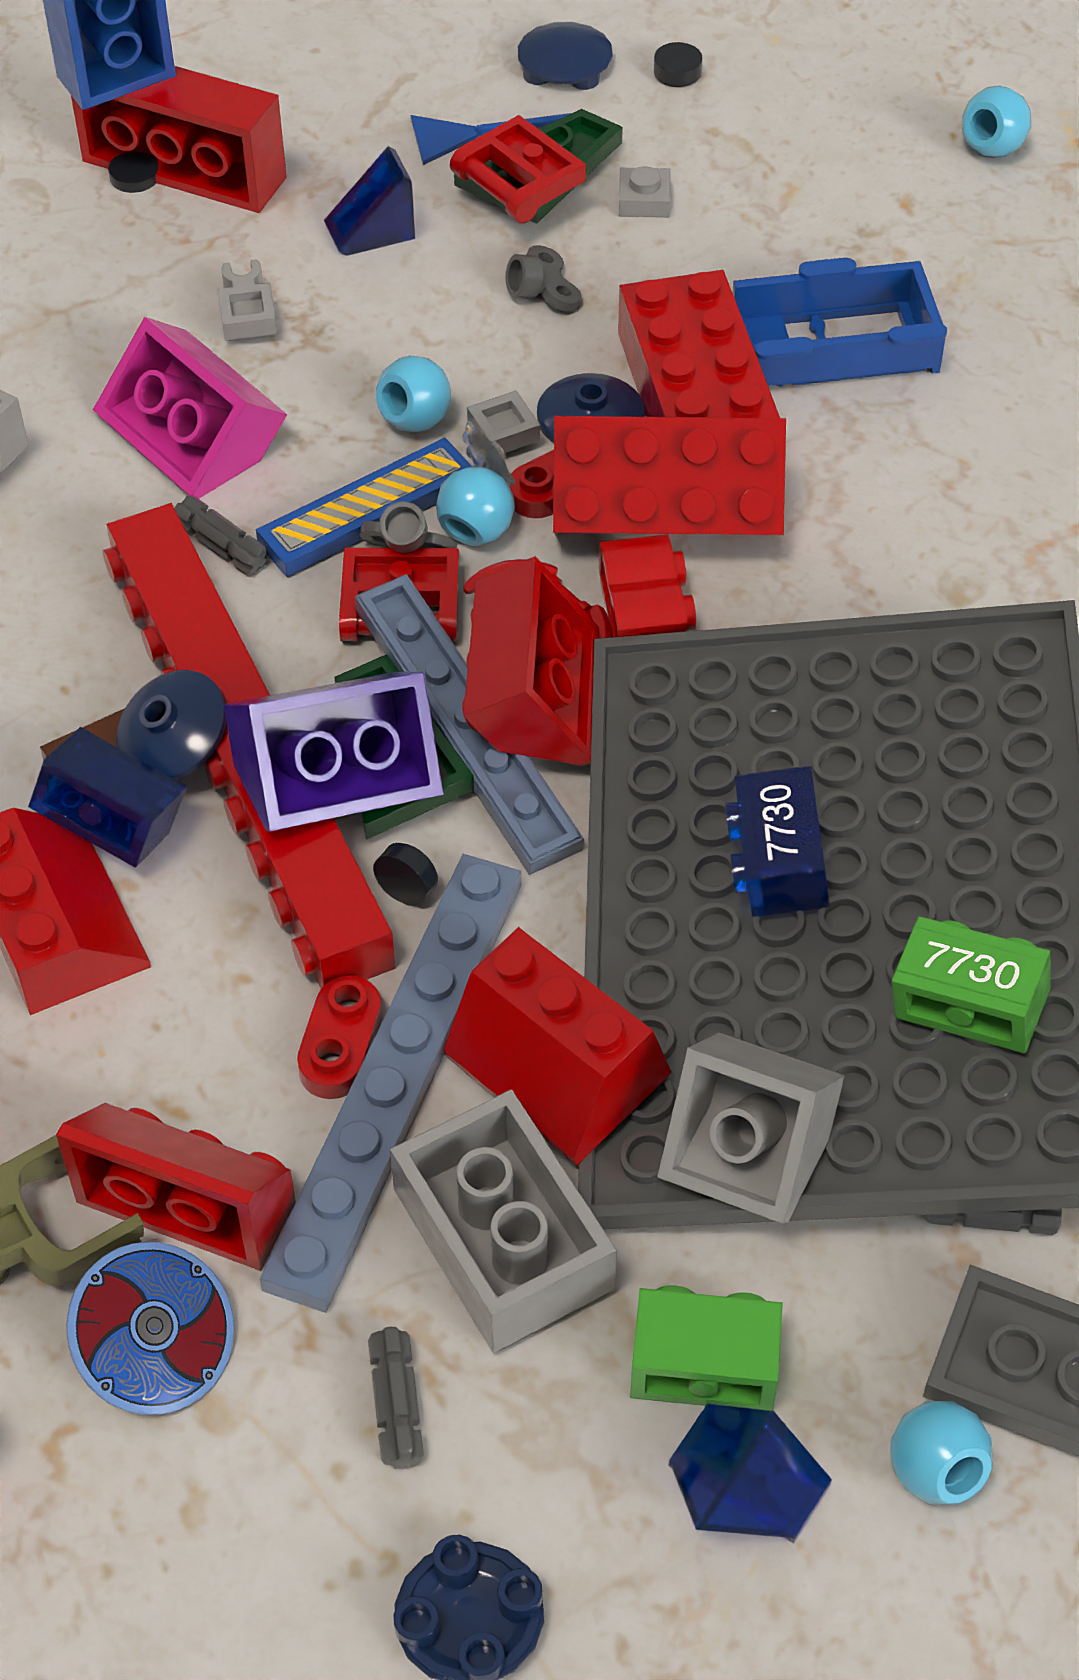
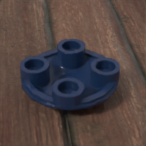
[518,22,613,90]
[393,1534,544,1680]

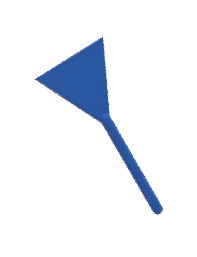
[411,113,571,165]

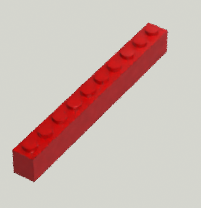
[102,503,396,988]

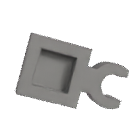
[218,259,278,340]

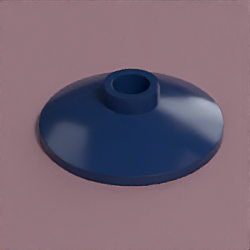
[537,373,645,443]
[116,670,227,783]

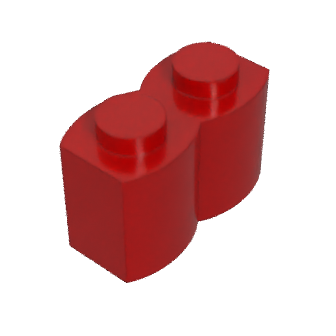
[598,534,696,638]

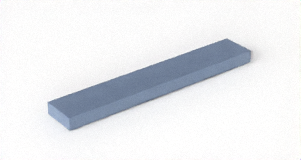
[355,574,584,875]

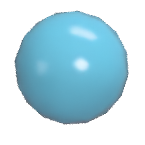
[961,85,1032,158]
[376,355,451,433]
[436,466,515,546]
[890,1401,993,1504]

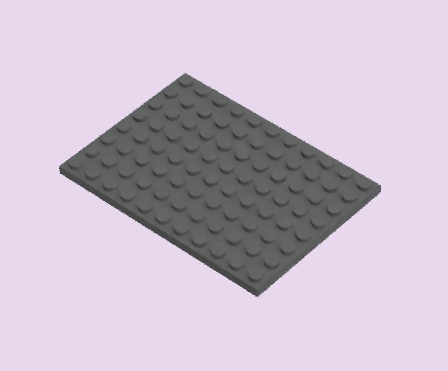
[578,600,1079,1230]

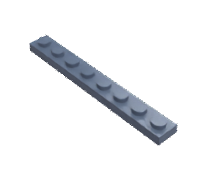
[260,853,522,1313]

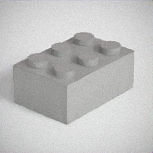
[390,1089,617,1353]

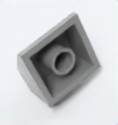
[657,1032,845,1224]

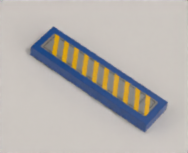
[256,437,472,577]

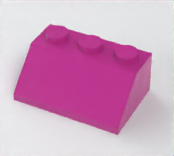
[93,317,287,499]

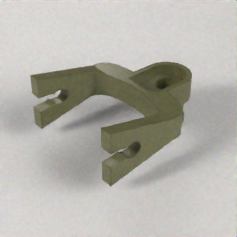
[0,1135,144,1286]

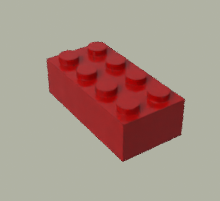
[71,66,287,213]
[618,269,780,418]
[553,416,786,535]

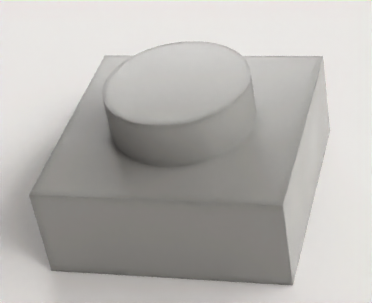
[619,166,670,218]
[467,390,540,458]

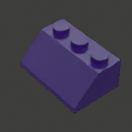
[223,672,444,831]

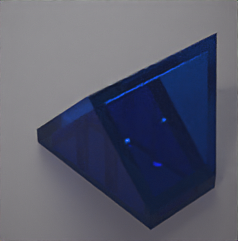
[324,146,415,256]
[668,1404,832,1544]

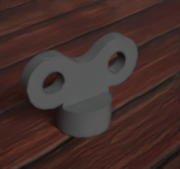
[505,245,582,311]
[359,501,458,553]

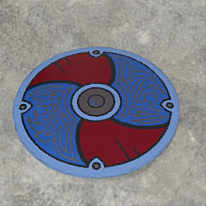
[66,1242,234,1415]

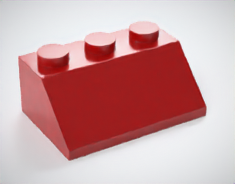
[462,556,599,766]
[0,807,151,1015]
[443,927,672,1166]
[56,1103,296,1271]

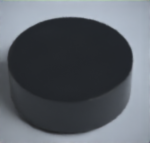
[654,42,703,87]
[108,151,159,193]
[373,843,438,906]

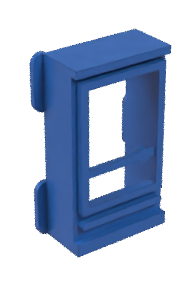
[732,257,947,387]

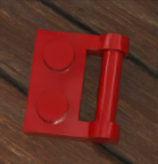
[449,115,586,224]
[339,548,460,642]

